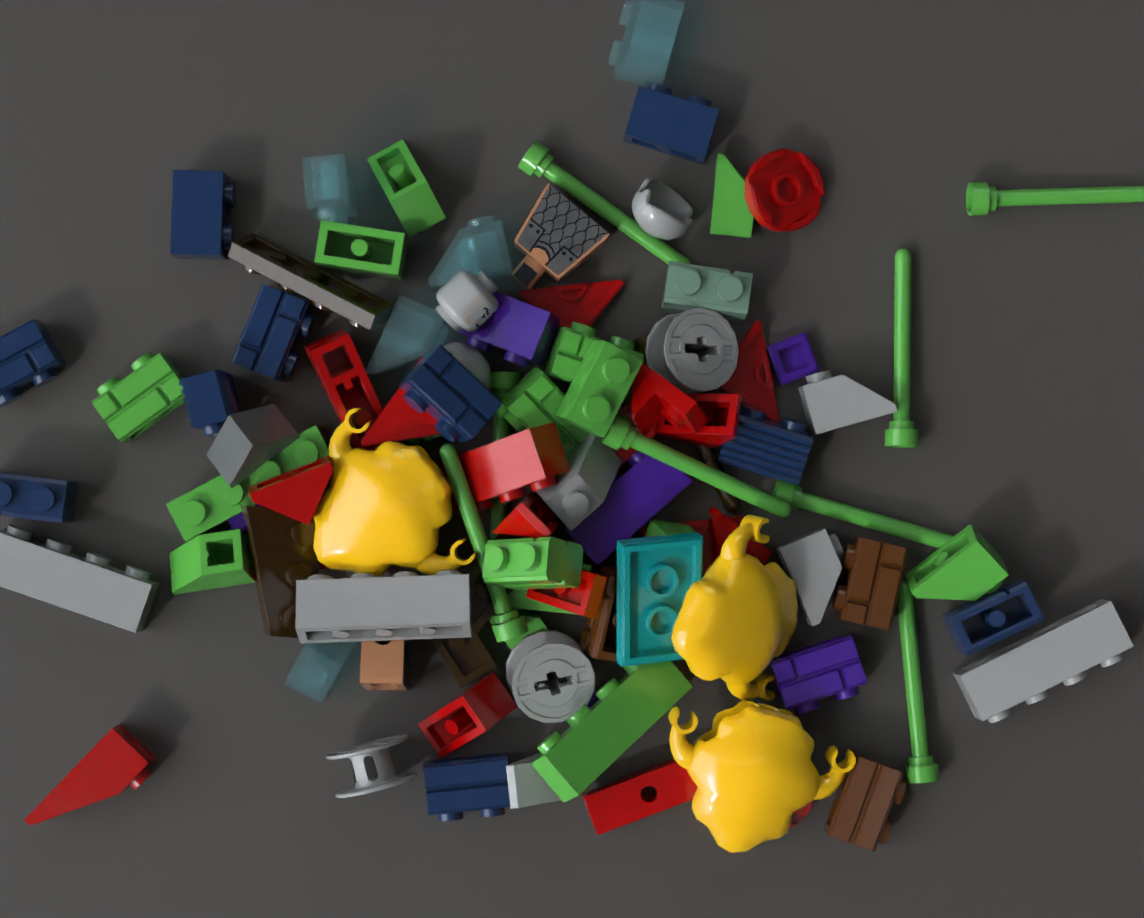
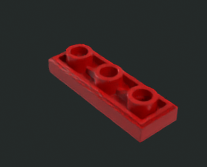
[582,759,697,836]

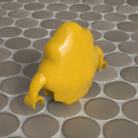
[313,408,477,577]
[671,514,798,701]
[668,699,856,853]

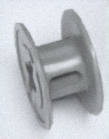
[645,307,739,393]
[505,630,595,723]
[326,734,418,798]

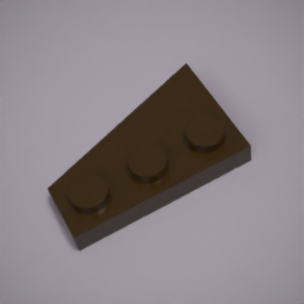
[241,504,320,638]

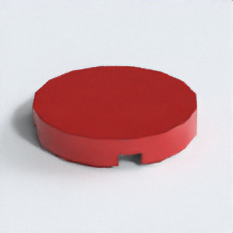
[744,148,824,233]

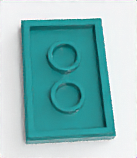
[616,532,703,667]

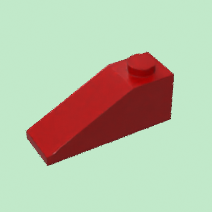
[304,329,383,451]
[24,724,156,826]

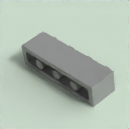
[0,525,160,633]
[295,570,472,644]
[953,599,1134,723]

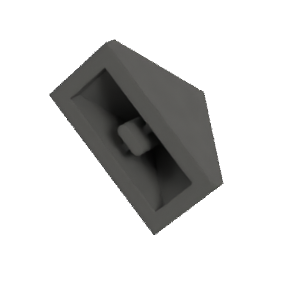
[206,404,300,488]

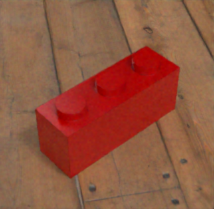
[437,422,571,512]

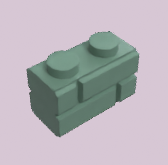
[661,261,753,323]

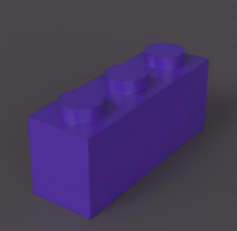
[564,451,692,565]

